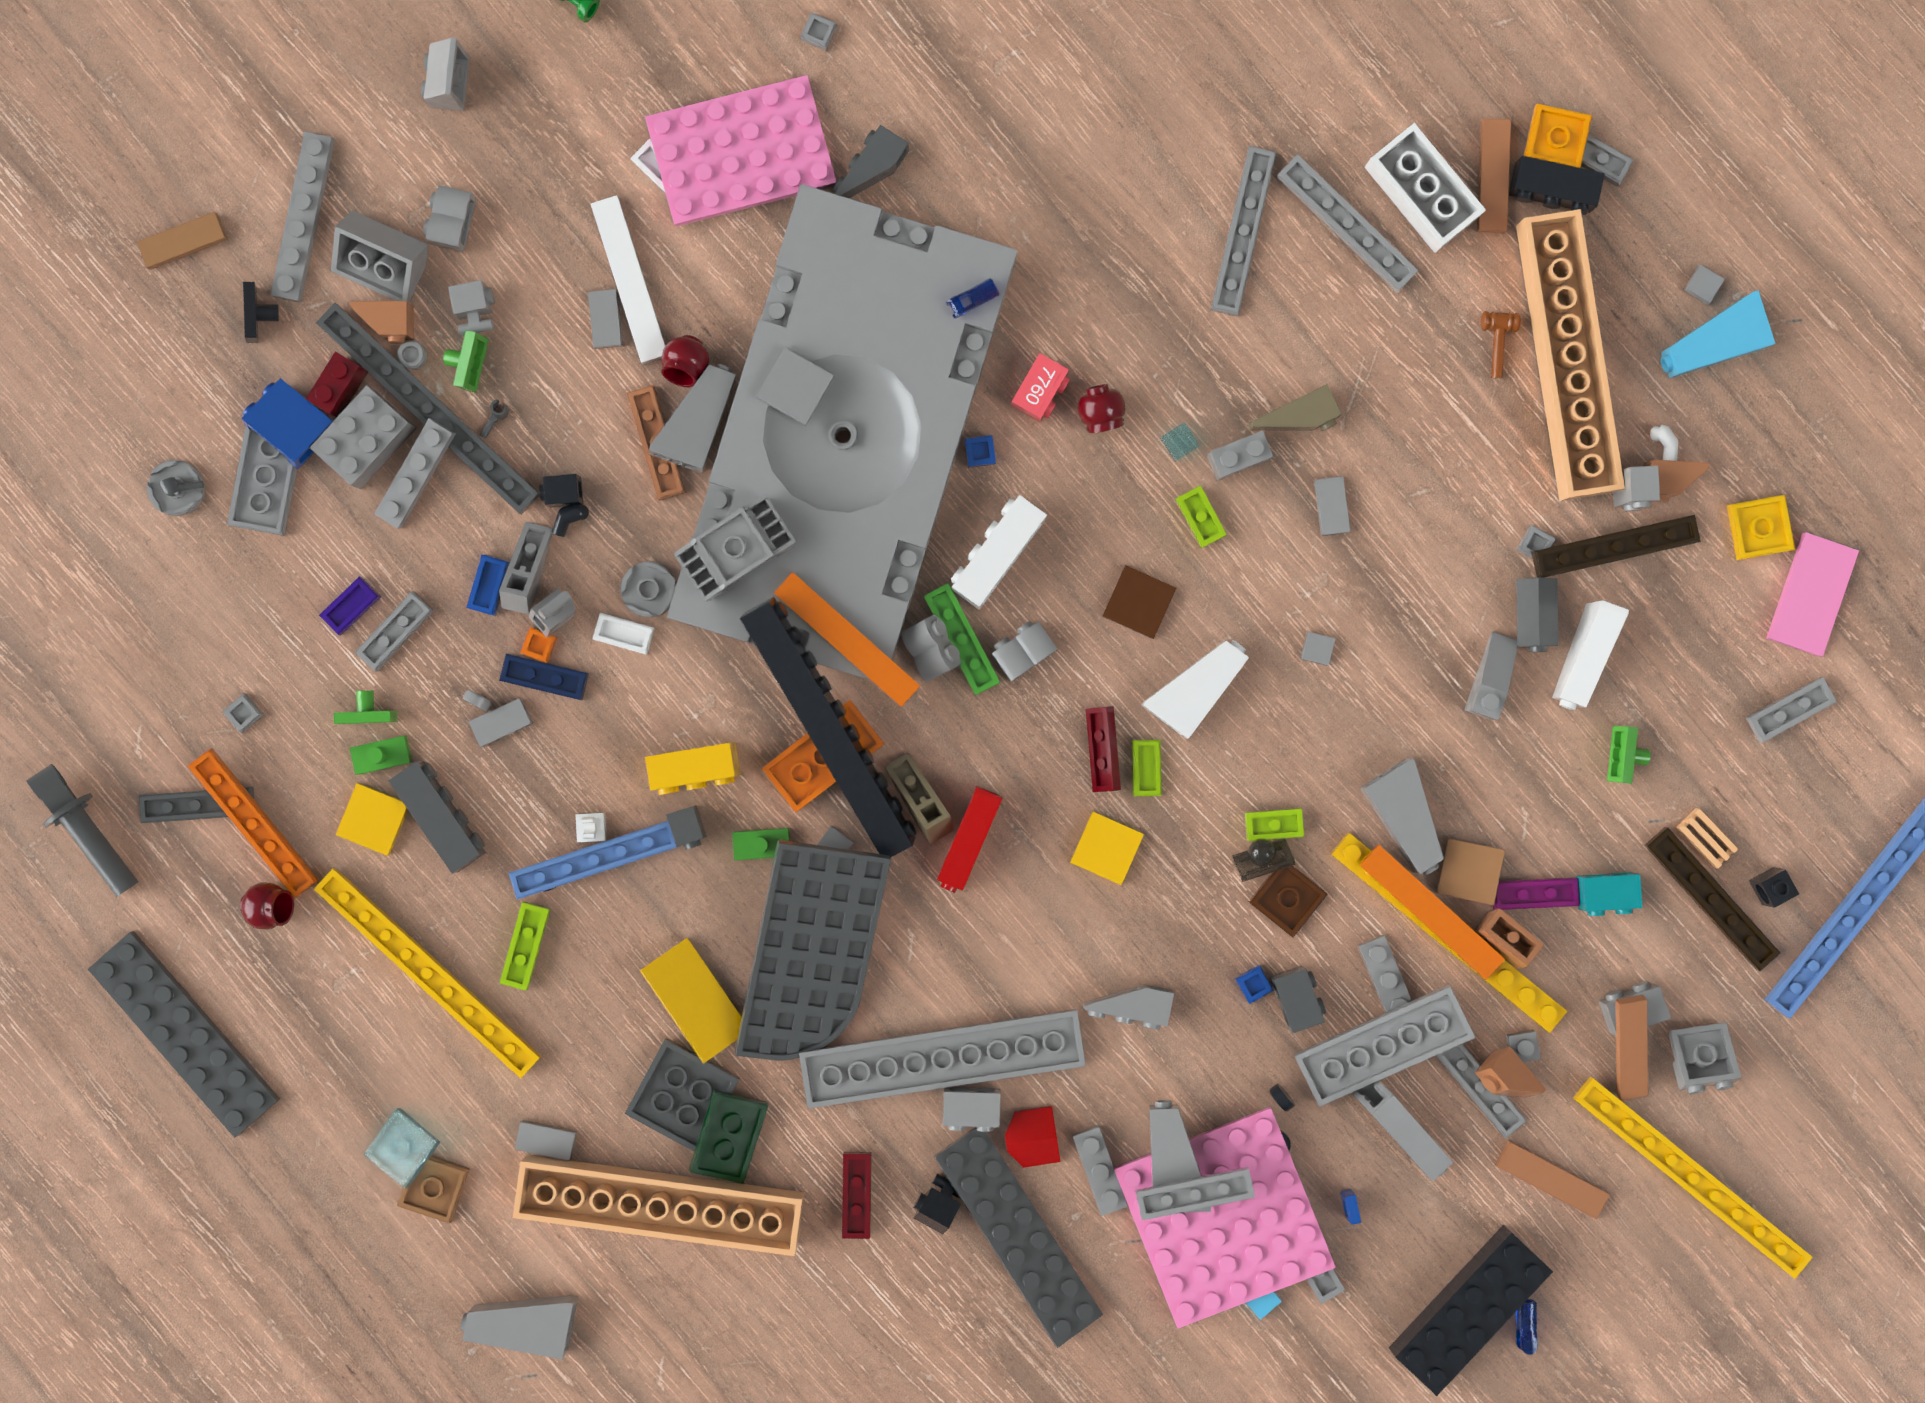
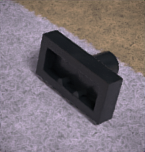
[243,282,279,343]

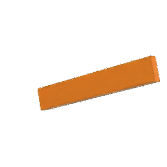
[774,572,920,707]
[187,748,319,898]
[1359,844,1505,980]

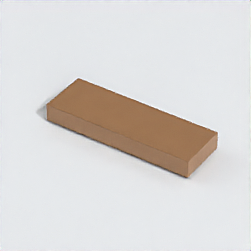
[137,212,228,270]

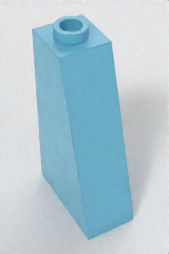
[1661,290,1775,379]

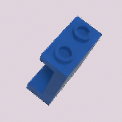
[241,378,333,469]

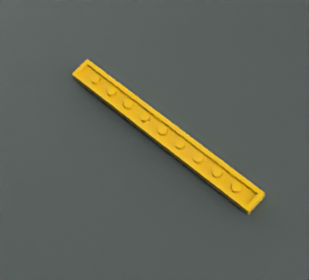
[1331,833,1568,1033]
[314,868,542,1079]
[1573,1077,1813,1279]

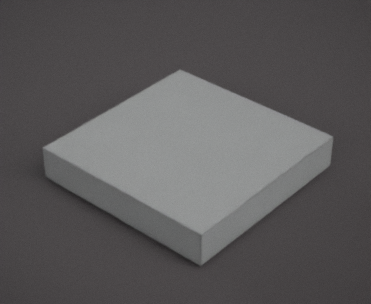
[756,347,834,426]

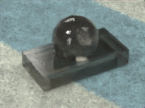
[1232,838,1295,882]

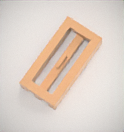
[1676,808,1738,868]

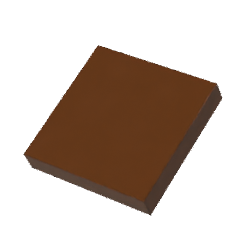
[1102,565,1176,639]
[1248,859,1328,937]

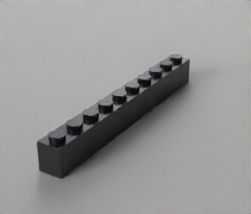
[740,596,916,858]

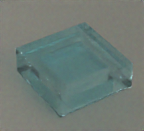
[1160,422,1199,462]

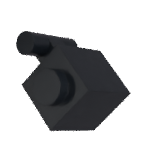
[913,1173,961,1234]

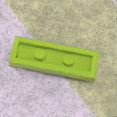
[499,901,551,991]

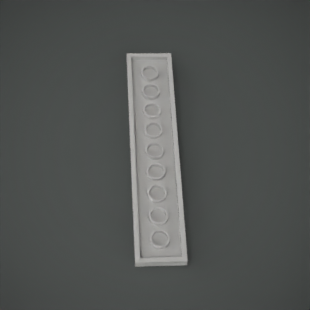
[799,1009,1086,1109]

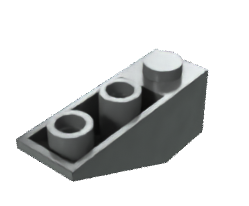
[833,125,909,198]

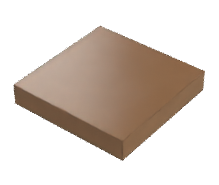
[1437,838,1505,905]
[397,1151,470,1224]

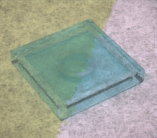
[364,1108,440,1189]

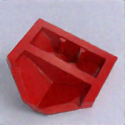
[1005,1106,1061,1168]

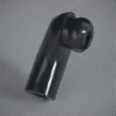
[551,503,589,537]

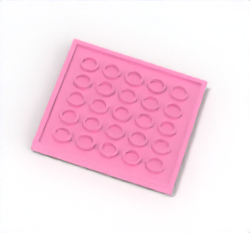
[1114,1107,1336,1328]

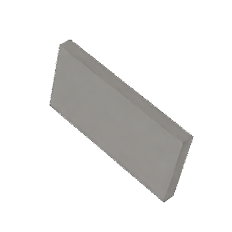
[227,427,297,536]

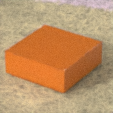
[520,627,558,663]

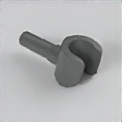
[480,400,509,438]
[160,477,204,497]

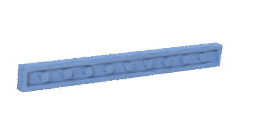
[1764,797,1925,1019]

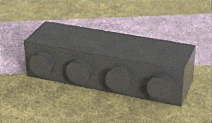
[388,761,486,874]

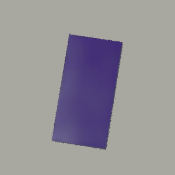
[319,576,381,636]

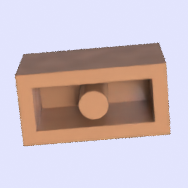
[1474,908,1544,969]

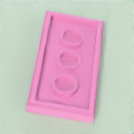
[1766,532,1859,657]

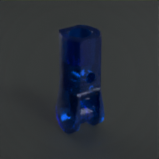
[946,278,999,319]
[1515,1299,1538,1355]

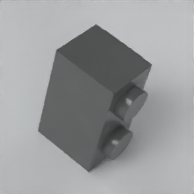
[1270,966,1326,1033]

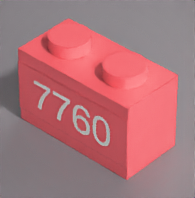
[1011,353,1070,422]

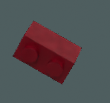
[306,351,368,417]

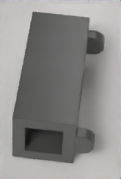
[1516,578,1558,652]

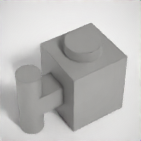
[448,280,495,336]
[529,589,576,638]

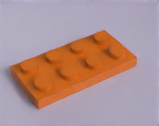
[761,700,885,813]

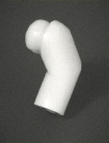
[1650,425,1678,461]

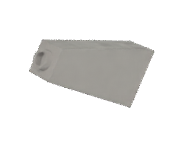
[649,364,736,473]
[1360,758,1444,875]
[1352,1081,1453,1182]
[1149,1100,1211,1212]
[460,1295,578,1360]

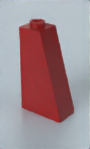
[937,786,1003,893]

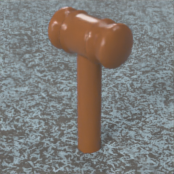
[1480,311,1521,379]

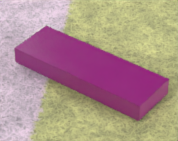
[1493,877,1580,910]

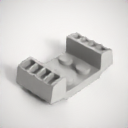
[673,494,796,602]

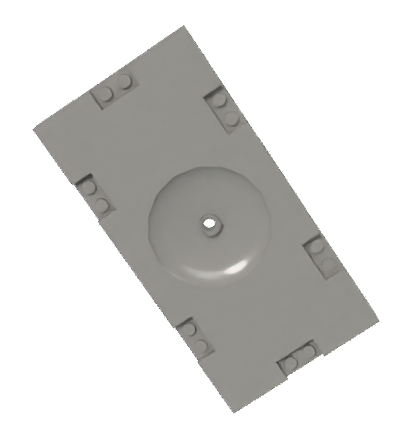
[667,184,1017,681]

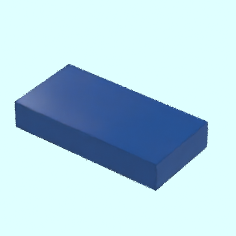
[466,554,510,616]

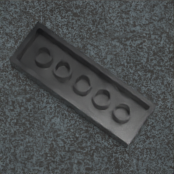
[1389,1225,1553,1396]

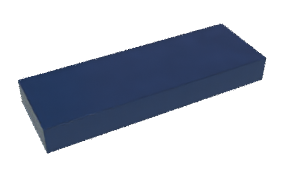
[499,654,589,700]

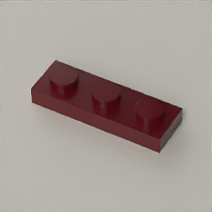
[1085,706,1121,792]
[842,1152,872,1239]

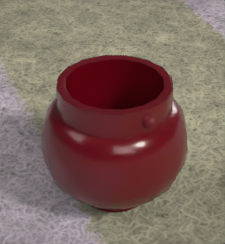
[661,335,709,388]
[1078,384,1126,433]
[240,882,294,930]

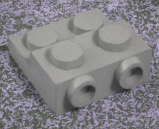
[1668,1022,1741,1094]

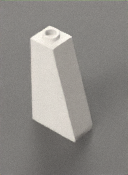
[1552,600,1629,711]
[1141,640,1249,739]

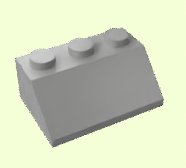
[331,210,429,302]

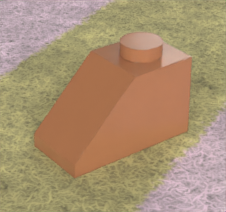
[350,301,414,344]
[1644,460,1709,502]
[1475,1046,1546,1098]

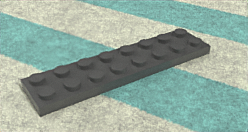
[88,931,280,1138]
[933,1127,1103,1348]

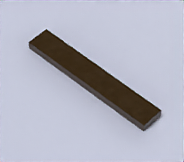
[1531,515,1701,578]
[1644,827,1780,972]

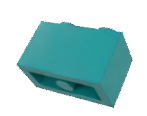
[1576,872,1642,916]

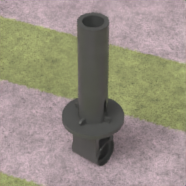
[26,764,138,897]

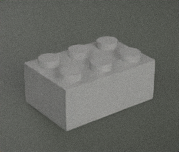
[310,385,417,489]

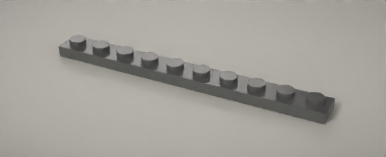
[316,303,540,515]

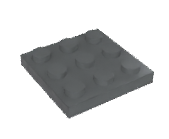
[625,1038,740,1151]

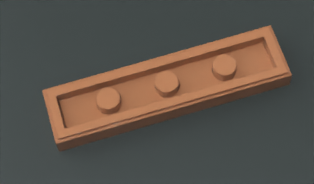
[1477,118,1511,233]
[627,385,686,501]
[1615,994,1648,1101]
[1495,1140,1610,1219]

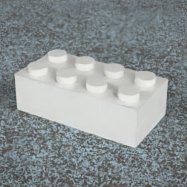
[1364,123,1486,253]
[951,495,1047,610]

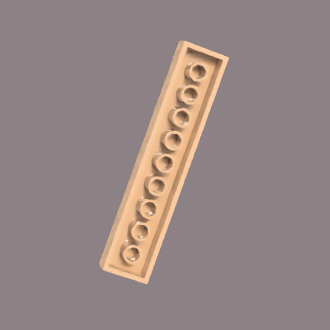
[1516,209,1625,501]
[513,1154,805,1256]

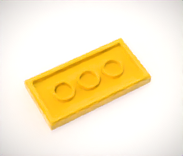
[640,938,742,1063]

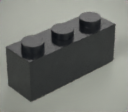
[1509,155,1605,215]

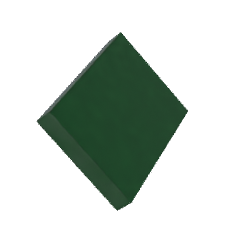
[689,1090,769,1184]

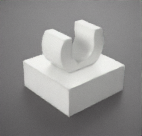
[575,812,607,842]

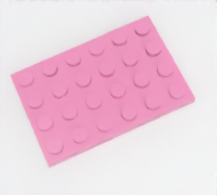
[645,75,837,227]

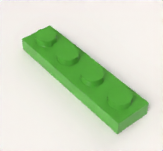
[924,583,1000,695]

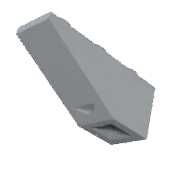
[1083,984,1174,1030]

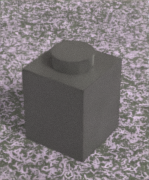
[666,805,707,850]

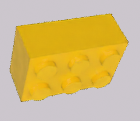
[645,742,741,795]

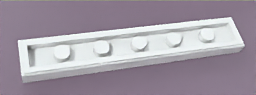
[591,195,666,364]

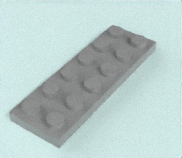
[1294,984,1475,1107]

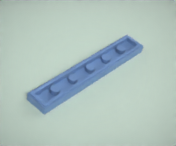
[508,821,679,900]

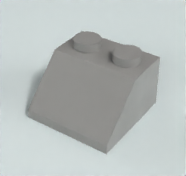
[421,38,470,111]

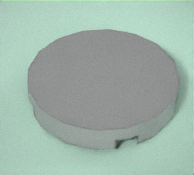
[146,460,206,516]
[620,561,676,618]

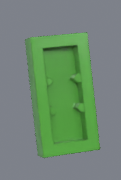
[443,331,489,393]
[334,690,398,724]
[1607,726,1651,784]
[349,735,413,775]
[732,828,790,860]

